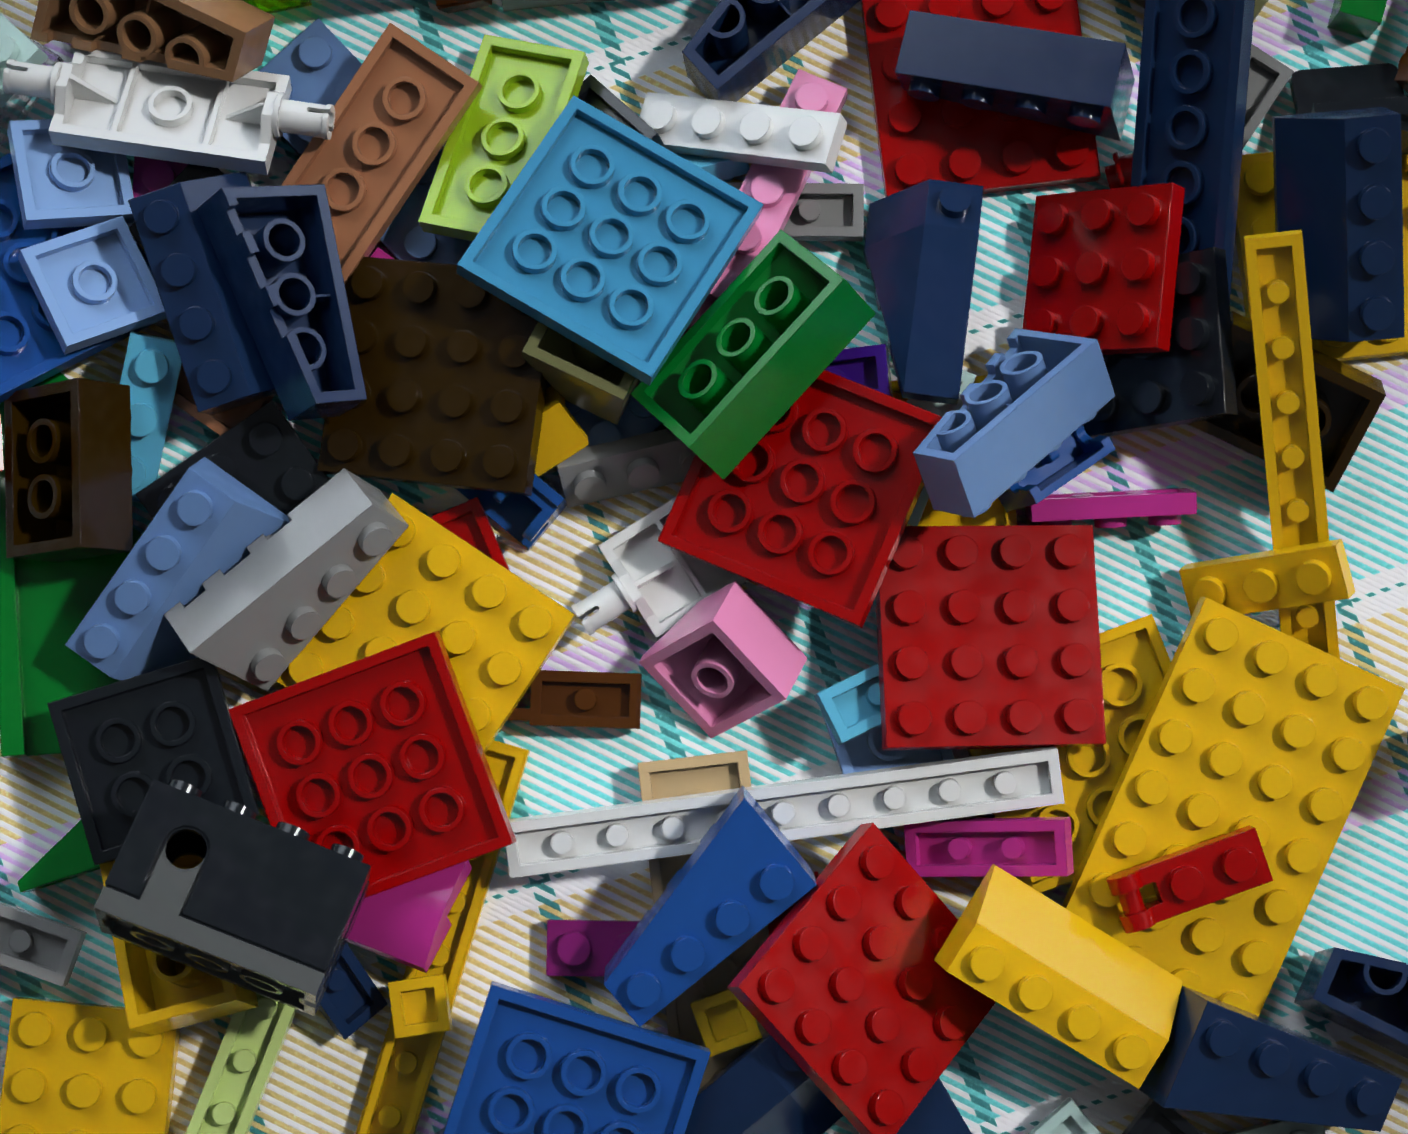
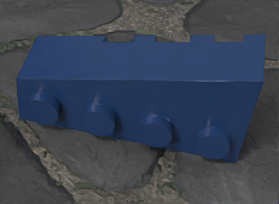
[1139,986,1402,1132]

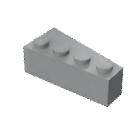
[164,468,409,691]

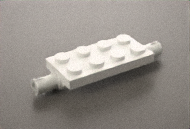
[2,49,335,175]
[571,496,749,639]

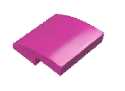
[347,860,472,973]

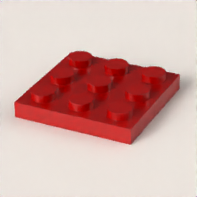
[1023,182,1185,355]

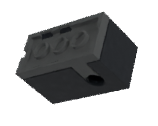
[93,779,371,1016]

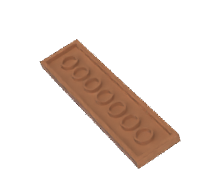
[173,23,483,436]

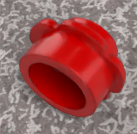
[1104,152,1133,189]

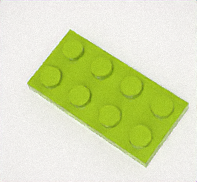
[418,34,589,241]

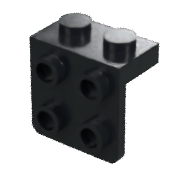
[1290,63,1408,155]

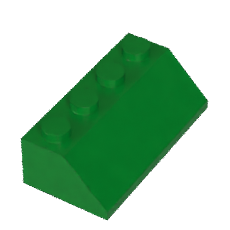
[631,230,876,480]

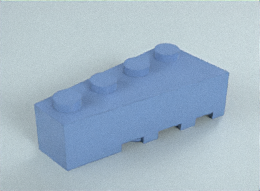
[913,328,1115,518]

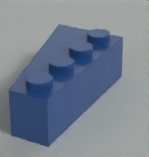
[604,785,817,1027]

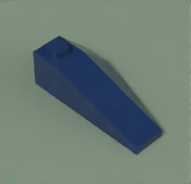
[685,1032,844,1134]

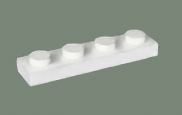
[639,92,848,173]

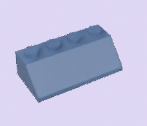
[65,457,289,681]

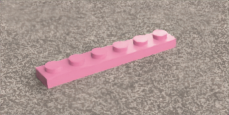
[680,69,848,339]

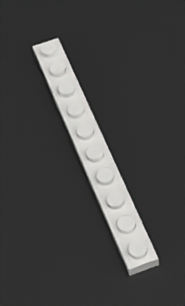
[505,746,1065,878]

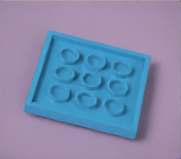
[457,95,764,386]

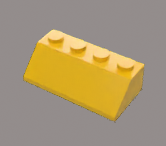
[934,864,1183,1089]

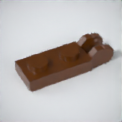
[507,670,642,729]

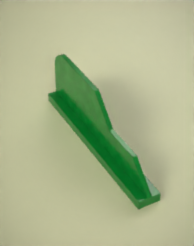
[0,372,142,759]

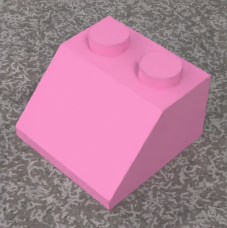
[639,580,808,738]

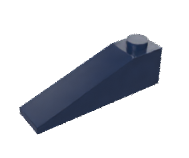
[863,179,983,405]

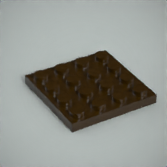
[317,255,547,496]

